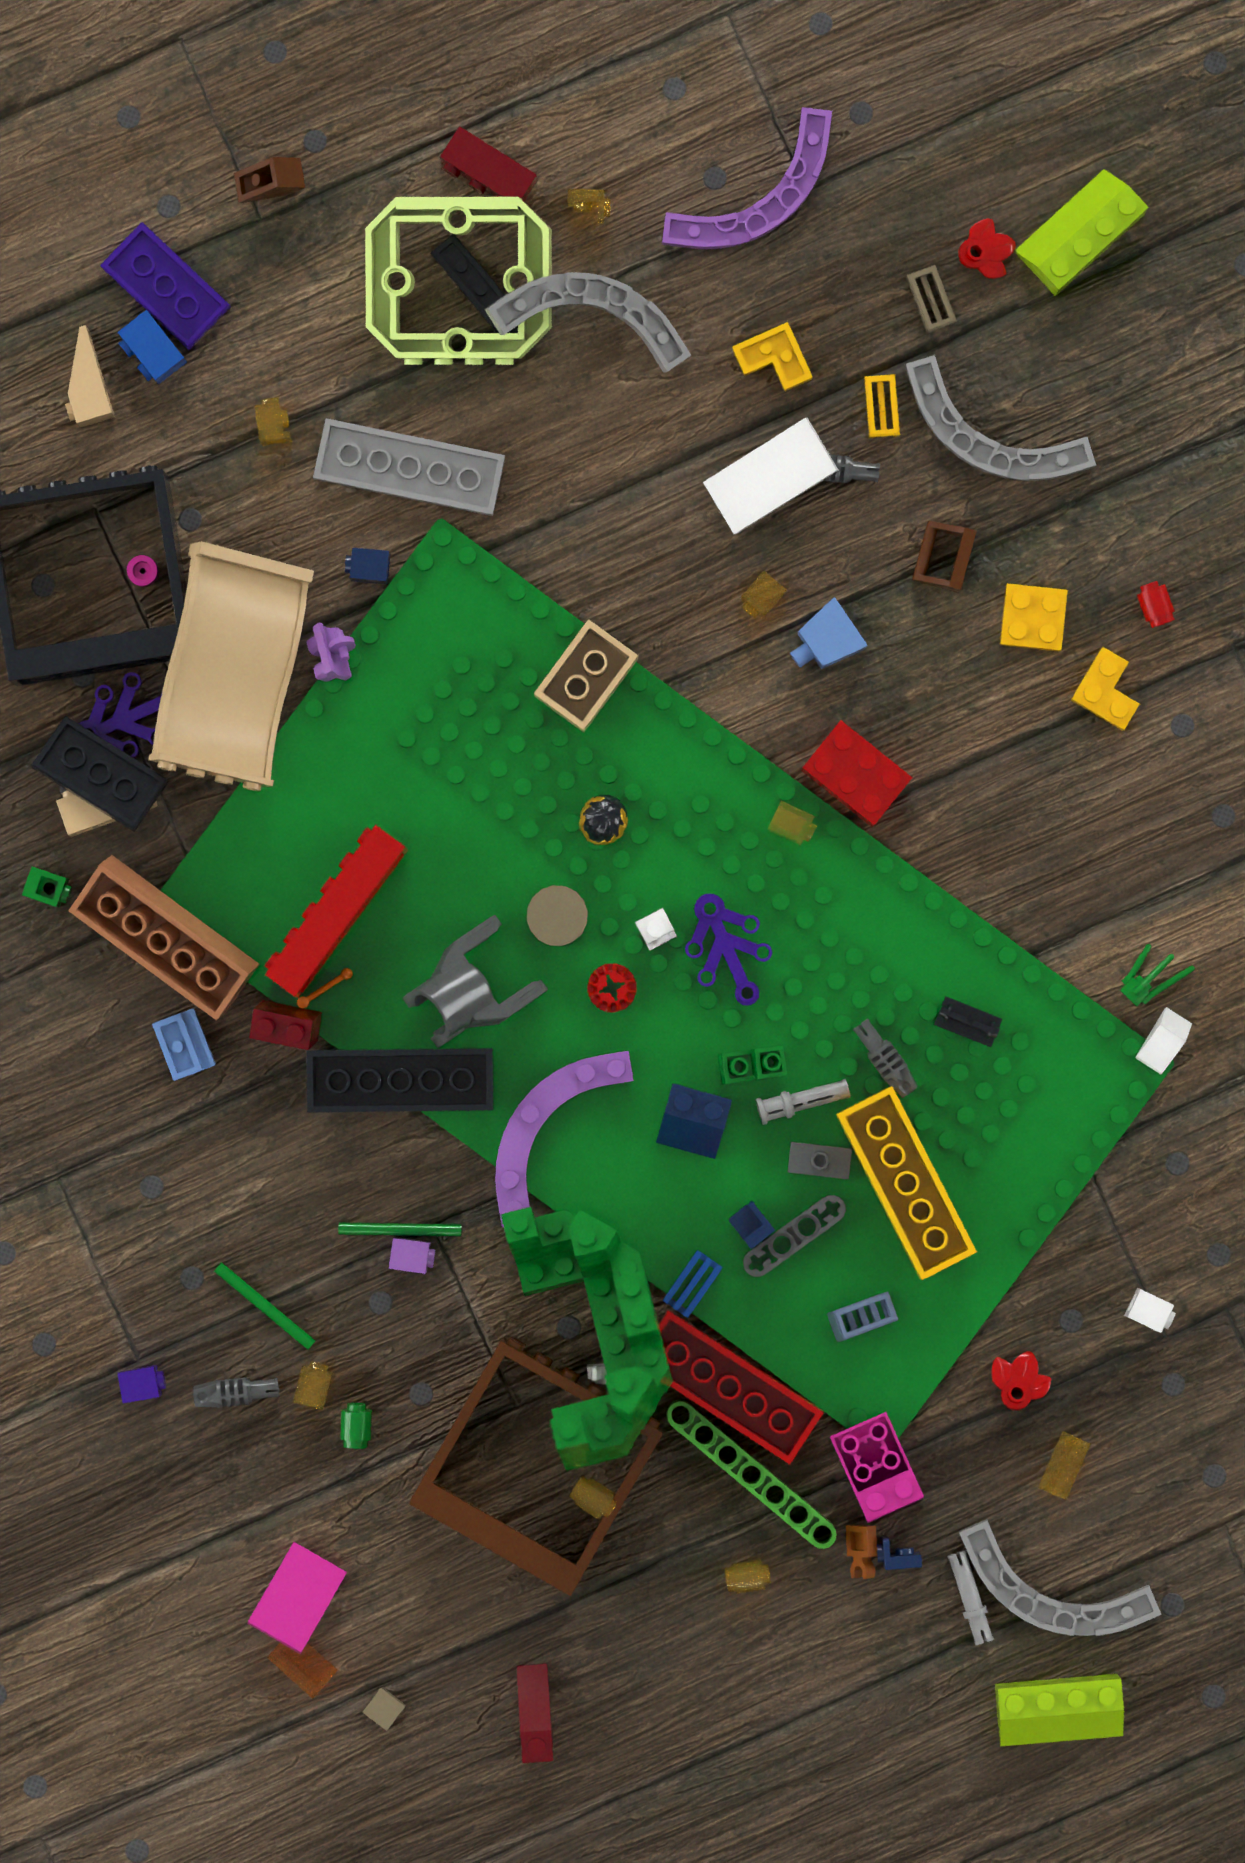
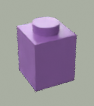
[389,1237,436,1274]

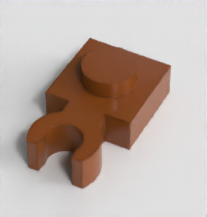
[846,1524,877,1579]

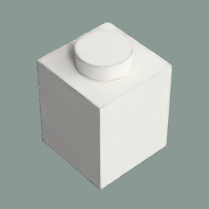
[1124,1288,1175,1333]

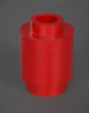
[1136,581,1175,628]

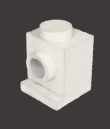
[635,908,677,951]

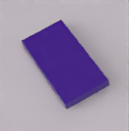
[100,222,231,350]

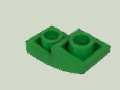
[718,1045,787,1084]

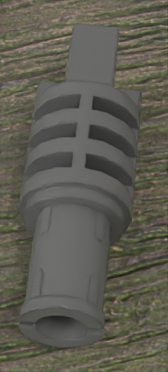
[822,454,880,483]
[853,1018,918,1098]
[193,1377,280,1408]

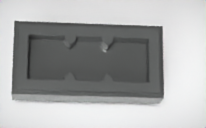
[787,1142,852,1179]

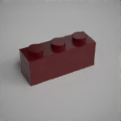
[440,126,537,201]

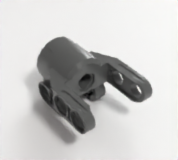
[402,915,548,1048]

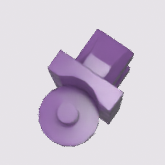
[306,623,356,682]

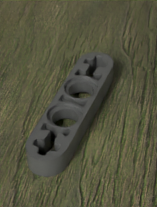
[743,1195,846,1277]

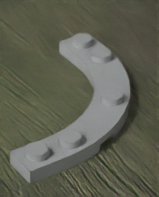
[484,272,691,373]
[905,355,1096,481]
[958,1519,1162,1636]

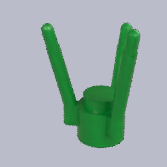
[1120,944,1195,1007]

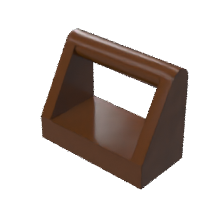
[912,521,977,593]

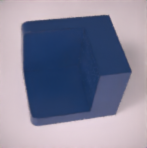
[729,1200,775,1249]

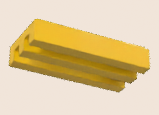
[864,374,900,439]

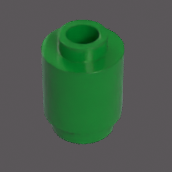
[340,1403,372,1449]

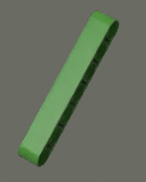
[667,1399,836,1549]

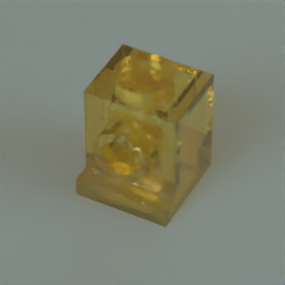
[254,398,292,446]

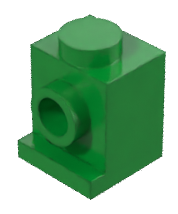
[22,866,72,908]

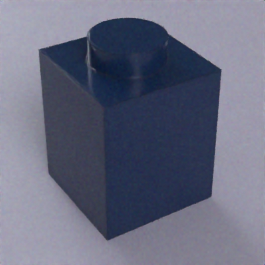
[345,548,391,585]

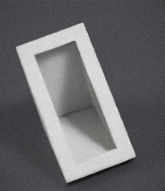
[1135,1007,1192,1074]

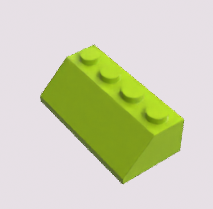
[1014,169,1149,296]
[995,1674,1124,1746]

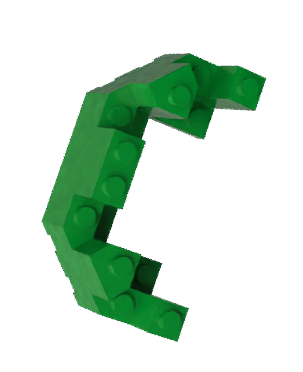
[501,1207,673,1471]

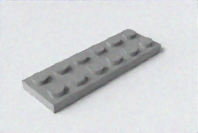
[313,418,505,516]

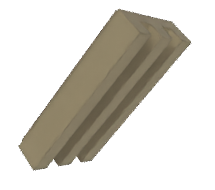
[906,265,957,333]

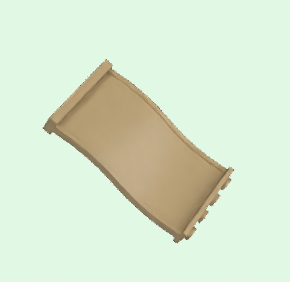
[148,541,314,791]

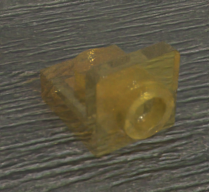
[567,189,611,225]
[740,570,787,619]

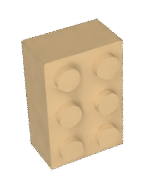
[534,619,638,733]

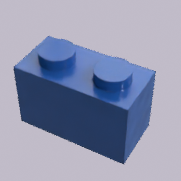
[118,310,187,385]

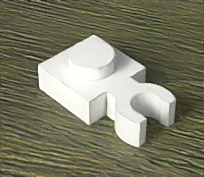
[587,1363,606,1384]

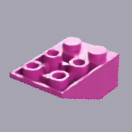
[830,1412,924,1523]

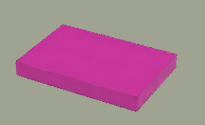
[247,1542,347,1654]

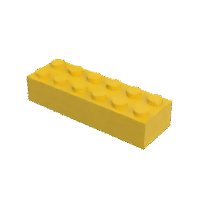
[836,1086,977,1280]

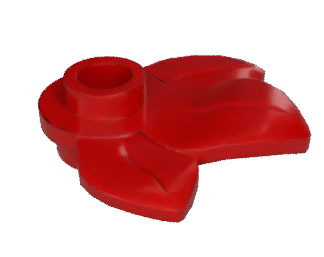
[958,219,1016,279]
[991,1351,1051,1410]

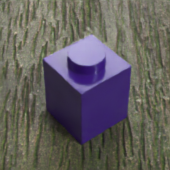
[117,1365,166,1403]

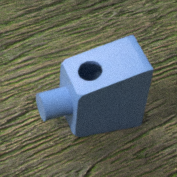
[790,597,867,669]

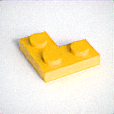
[732,322,813,392]
[1071,647,1140,731]

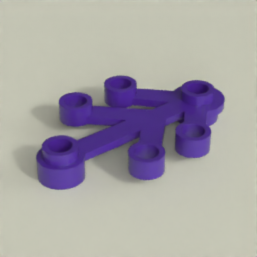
[79,672,162,758]
[685,893,772,1006]

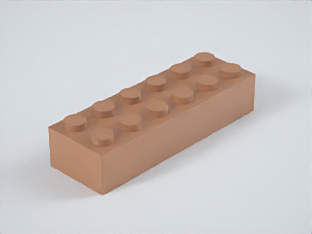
[69,855,260,1021]

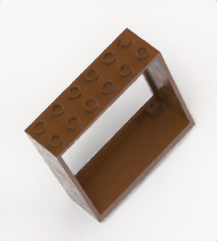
[409,1336,663,1596]

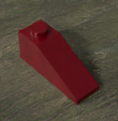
[517,1663,554,1763]

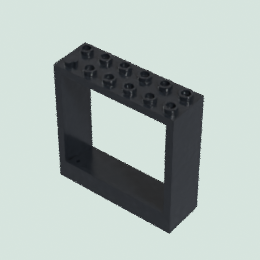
[0,466,187,686]

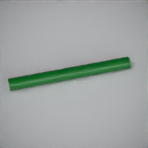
[338,1222,462,1237]
[214,1262,316,1350]

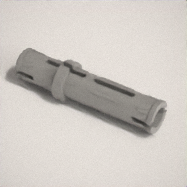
[947,1550,994,1645]

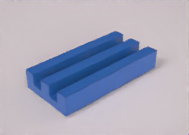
[662,1250,723,1318]

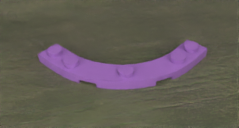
[662,107,832,249]
[495,1051,634,1228]

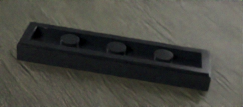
[430,234,518,333]

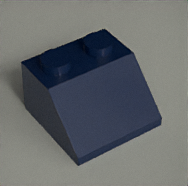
[656,1083,732,1159]

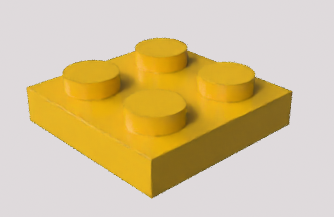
[1000,583,1068,652]

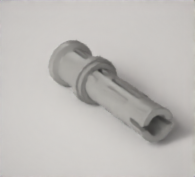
[755,1079,851,1125]

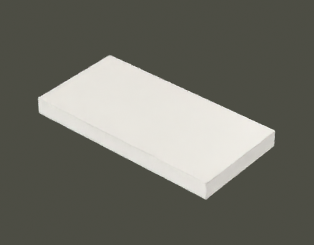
[703,418,838,534]

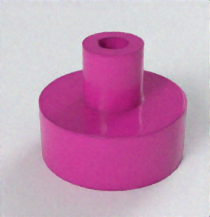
[127,555,159,587]

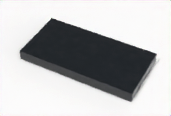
[31,716,168,832]

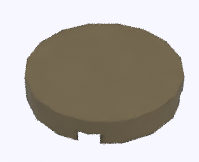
[527,885,588,946]

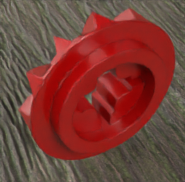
[587,963,637,1012]

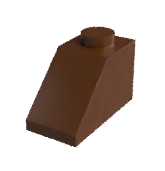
[234,157,305,203]

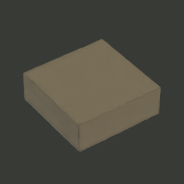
[362,1686,406,1731]

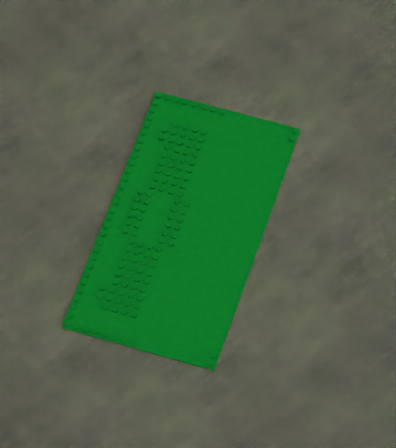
[160,519,1174,1439]

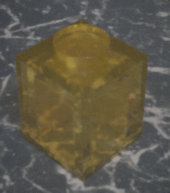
[767,800,817,845]
[293,1361,334,1410]

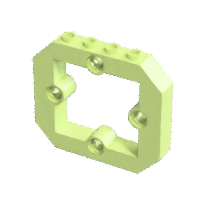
[365,197,552,365]

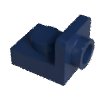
[877,1536,922,1570]

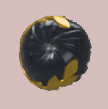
[579,794,628,845]

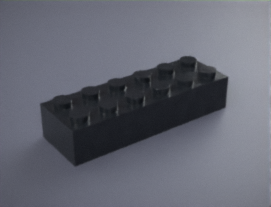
[307,1048,494,1113]

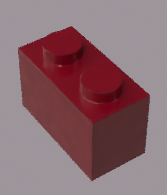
[249,1000,322,1050]

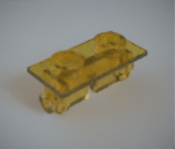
[1038,1431,1091,1500]

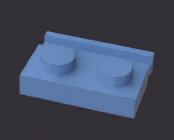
[152,1008,216,1081]

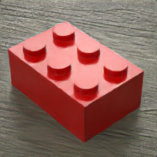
[801,720,913,827]

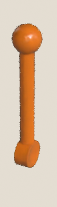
[297,968,353,1008]

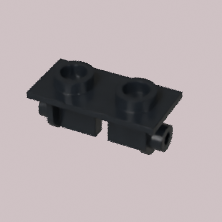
[934,996,1002,1047]

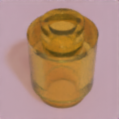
[569,1476,617,1520]
[725,1559,771,1594]

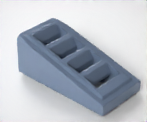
[827,1291,898,1342]

